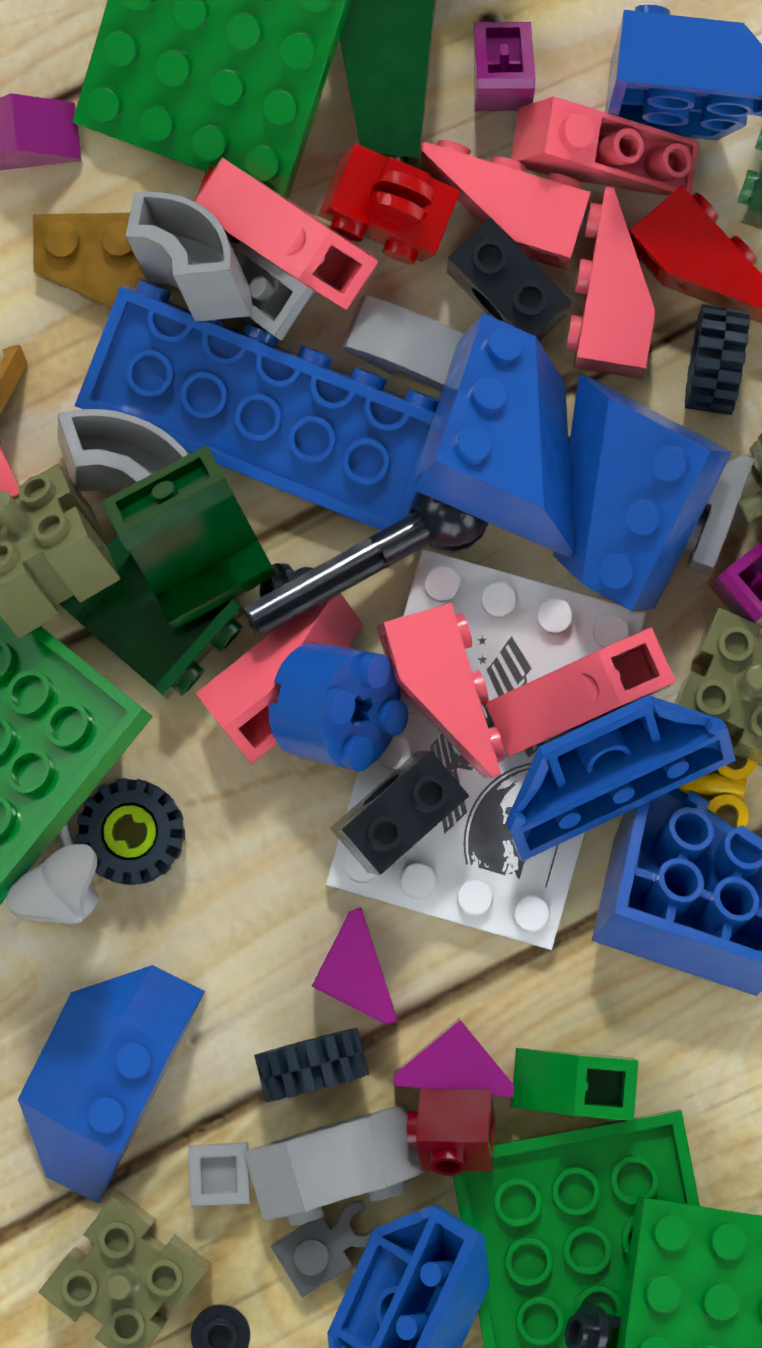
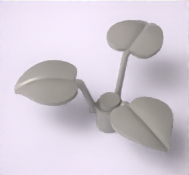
[6,823,99,925]

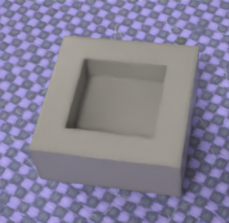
[188,1142,251,1207]

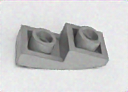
[342,295,464,393]

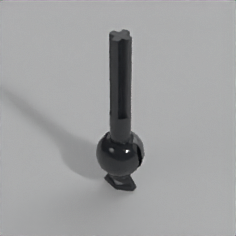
[243,492,489,638]

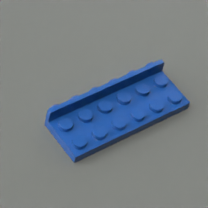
[74,279,439,530]

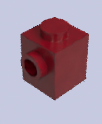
[407,1088,496,1176]

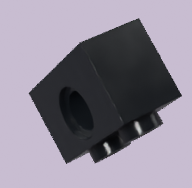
[447,218,571,342]
[330,751,469,875]

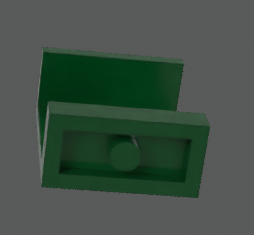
[101,445,277,630]
[59,535,244,699]

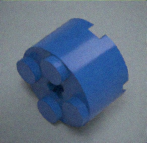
[269,643,408,772]

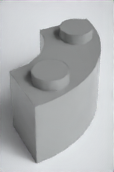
[126,192,252,322]
[58,409,188,494]
[244,1104,425,1226]

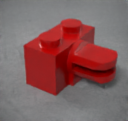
[318,143,461,265]

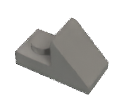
[234,241,316,341]
[684,455,755,575]

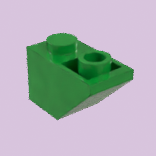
[511,1048,638,1121]

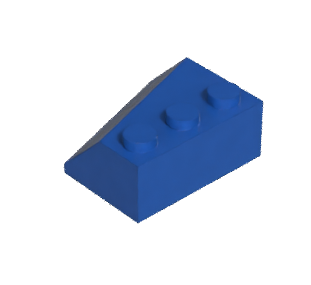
[605,5,762,141]
[411,313,574,558]
[553,373,732,611]
[592,788,762,996]

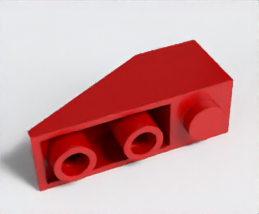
[629,185,762,324]

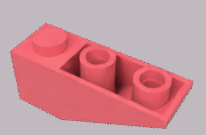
[510,96,699,196]
[421,140,591,270]
[194,157,378,310]
[565,187,656,379]
[196,593,363,764]
[376,603,505,778]
[485,627,676,757]

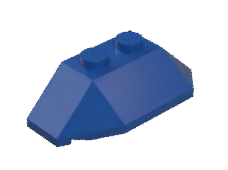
[505,695,736,862]
[18,965,205,1204]
[327,1205,490,1348]

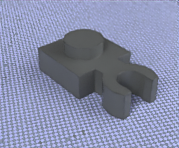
[271,1200,378,1297]

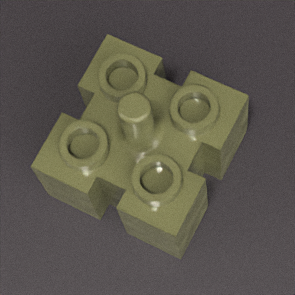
[0,463,121,638]
[674,607,762,767]
[38,1190,212,1348]

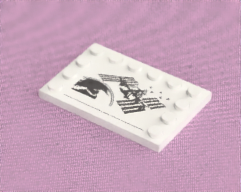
[326,549,646,950]

